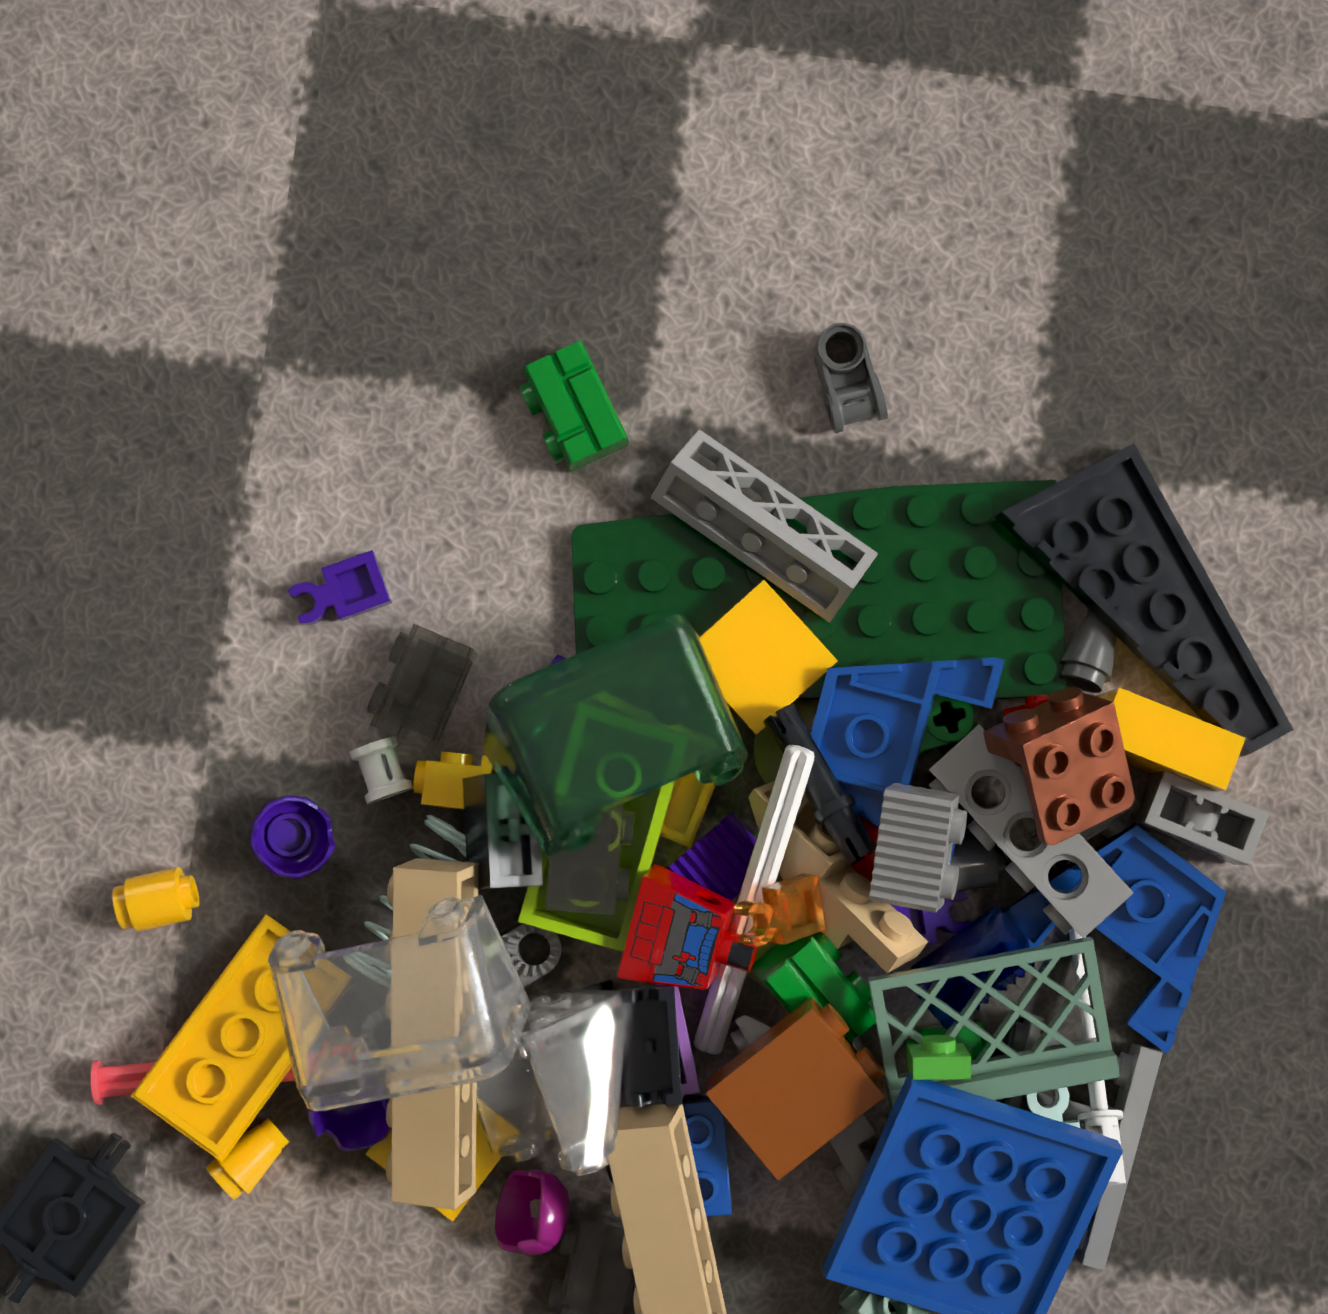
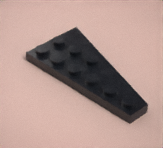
[995,444,1294,757]

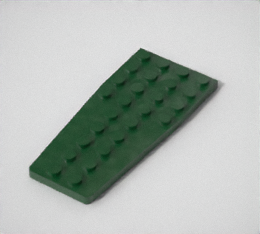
[571,480,1067,699]

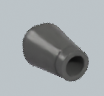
[1059,609,1117,693]

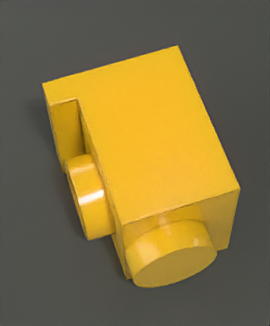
[414,751,497,809]

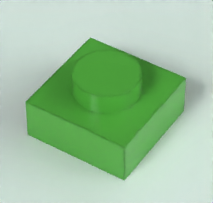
[906,1035,971,1080]

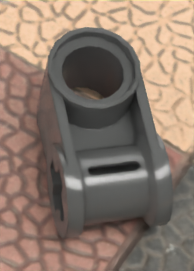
[814,323,888,433]

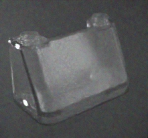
[268,895,532,1111]
[477,988,627,1176]

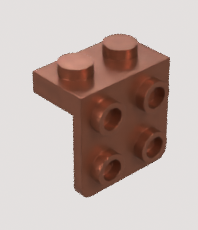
[983,688,1135,846]

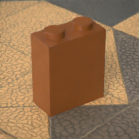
[705,996,886,1181]

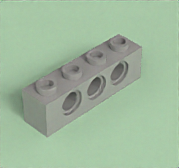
[929,724,1134,938]

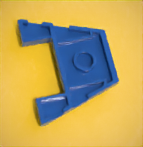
[811,657,1005,865]
[993,823,1226,1054]

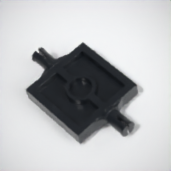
[0,1133,146,1303]

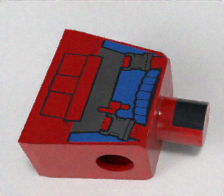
[617,865,759,989]

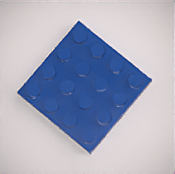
[823,1073,1123,1314]

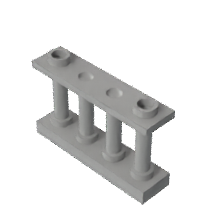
[1001,1014,1163,1271]

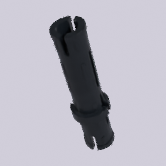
[763,704,877,867]

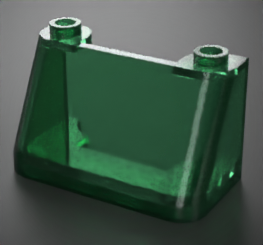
[483,614,747,857]

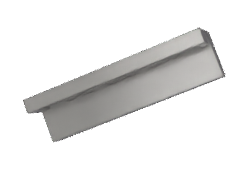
[651,429,878,623]

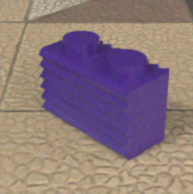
[666,812,756,901]

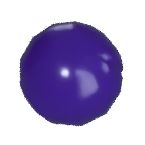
[250,795,335,880]
[305,1067,392,1151]

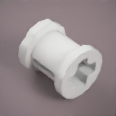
[349,736,414,804]

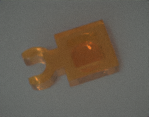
[733,874,826,946]

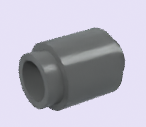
[951,834,1005,892]

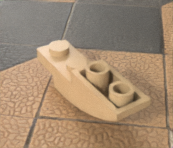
[748,781,928,973]

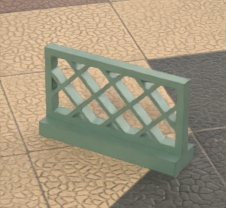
[868,937,1120,1110]

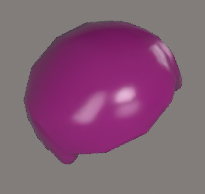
[495,1170,571,1256]

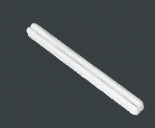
[693,745,815,1055]

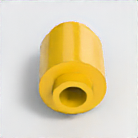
[112,867,199,932]

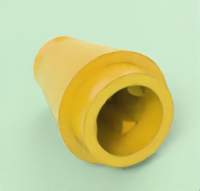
[205,1118,289,1200]

